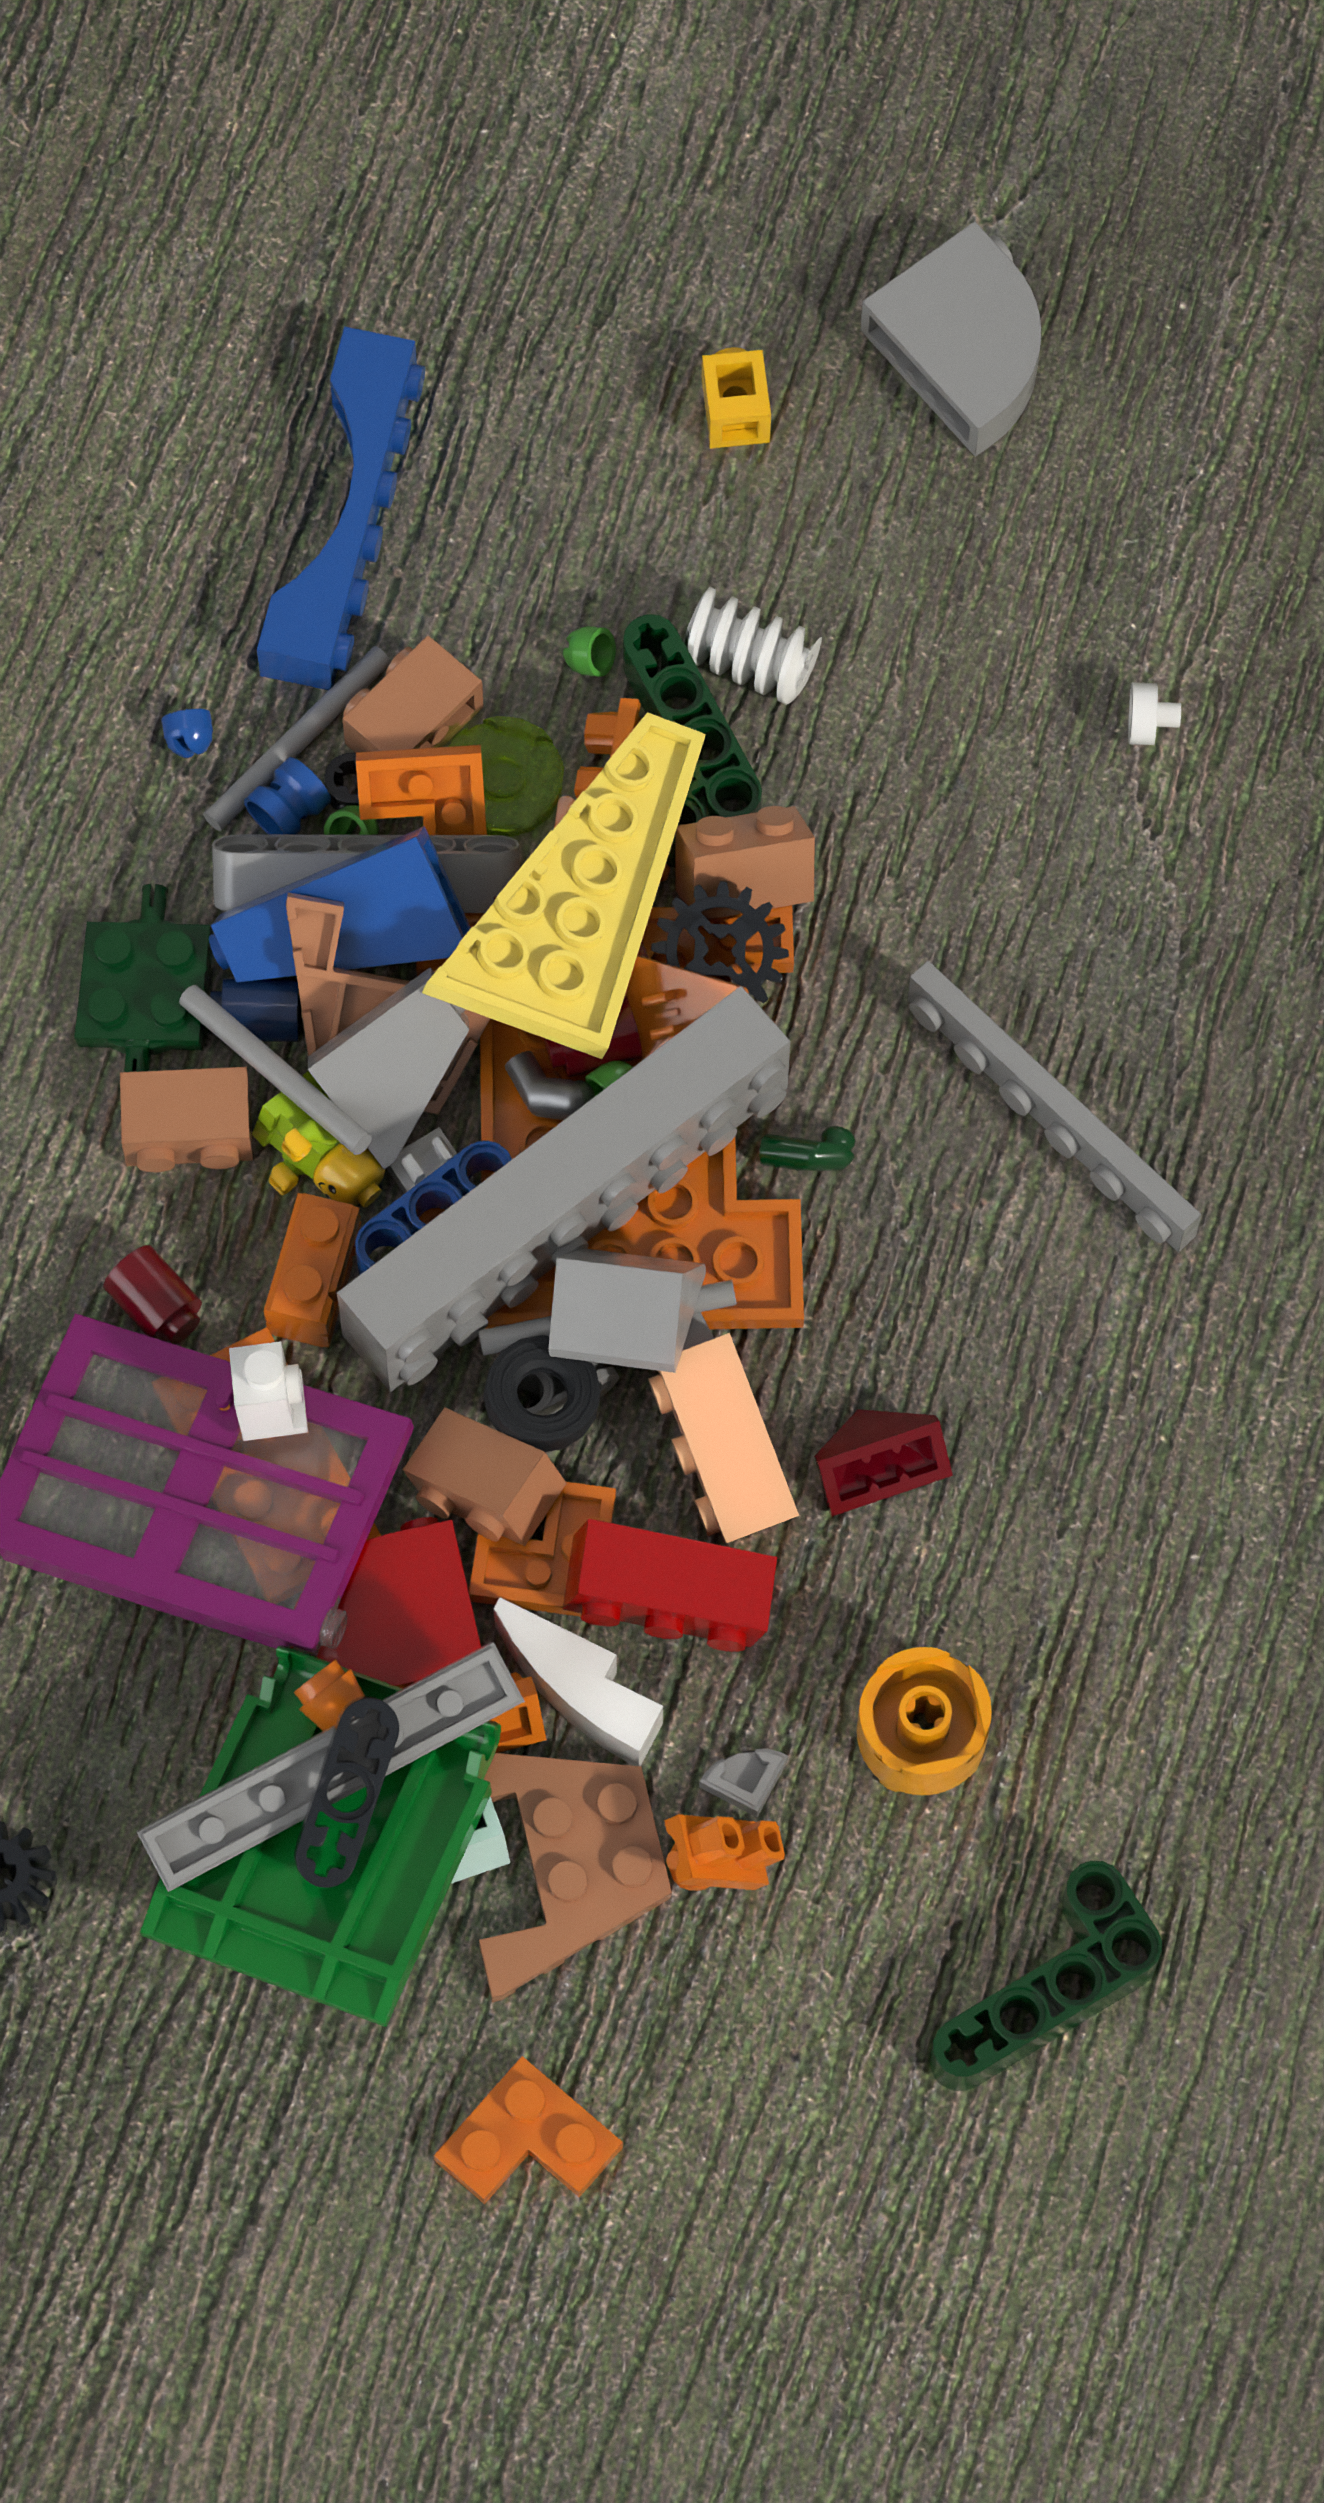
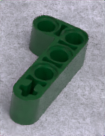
[623,614,762,868]
[930,1861,1162,2091]

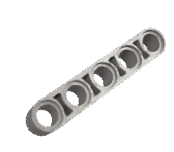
[212,834,520,913]

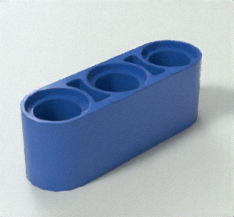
[355,1141,512,1275]

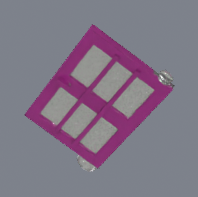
[0,1313,414,1657]

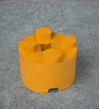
[857,1647,992,1795]

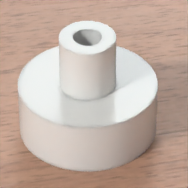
[1128,682,1181,745]

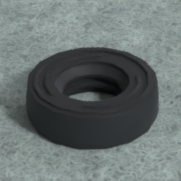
[483,1335,601,1452]

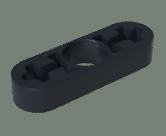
[294,1696,399,1888]

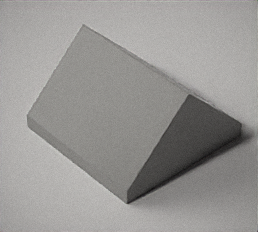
[548,1248,706,1373]

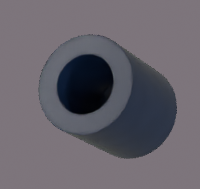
[210,978,301,1042]

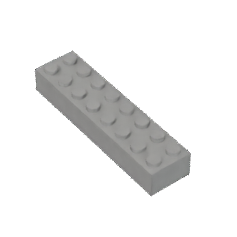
[337,986,790,1392]

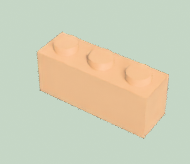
[648,1333,799,1545]

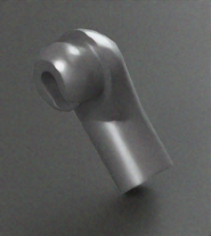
[505,1051,595,1120]

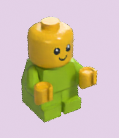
[252,1071,385,1208]

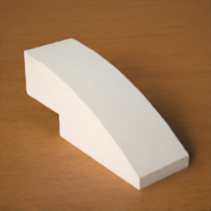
[494,1597,663,1766]

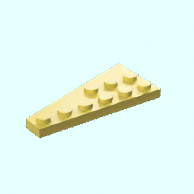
[422,712,706,1059]

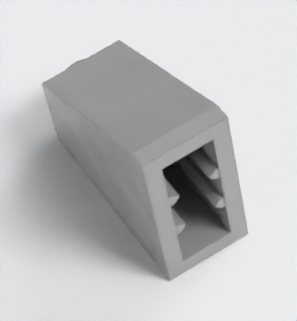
[308,967,469,1169]

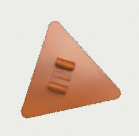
[626,955,749,1060]

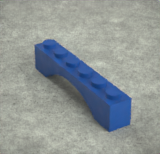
[257,326,425,690]

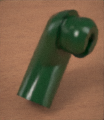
[759,1126,856,1171]

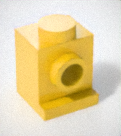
[702,347,771,449]

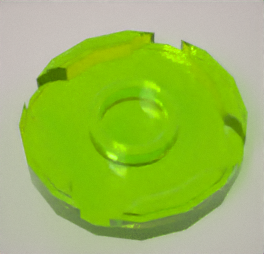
[449,716,565,837]

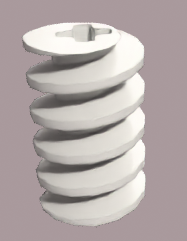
[684,587,822,705]

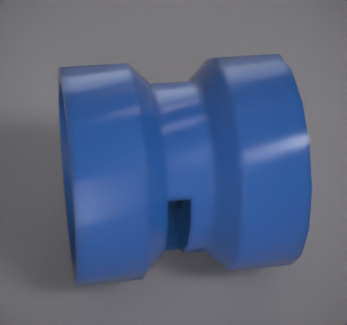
[244,757,331,835]

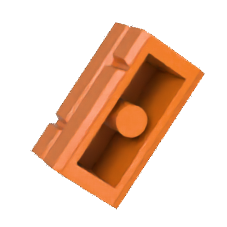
[264,1193,362,1348]

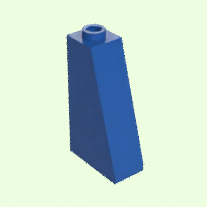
[209,826,471,982]

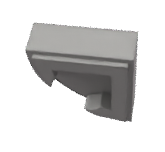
[699,1748,788,1817]

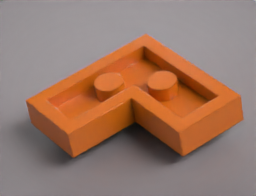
[356,745,487,835]
[469,1482,616,1617]
[434,2056,623,2204]

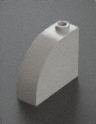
[860,221,1041,457]

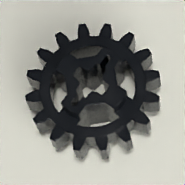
[651,881,789,1004]

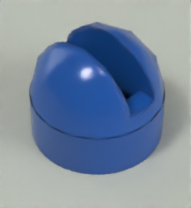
[161,709,213,758]

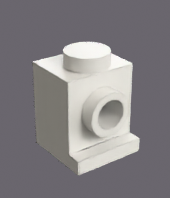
[229,1341,308,1441]

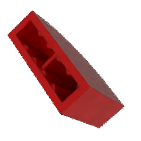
[290,1517,481,1689]

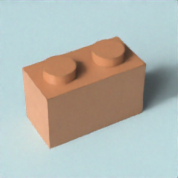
[342,635,484,752]
[675,806,815,920]
[120,1067,253,1172]
[403,1407,567,1546]

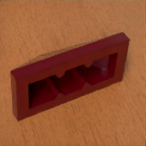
[814,1409,953,1516]

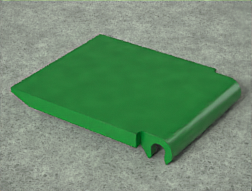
[140,1645,501,2027]

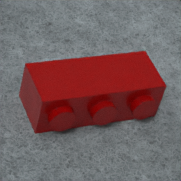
[563,1519,777,1652]

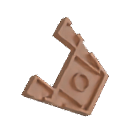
[286,892,491,1114]
[479,1753,672,2002]

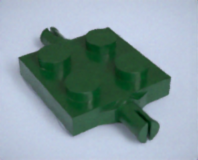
[74,884,214,1072]

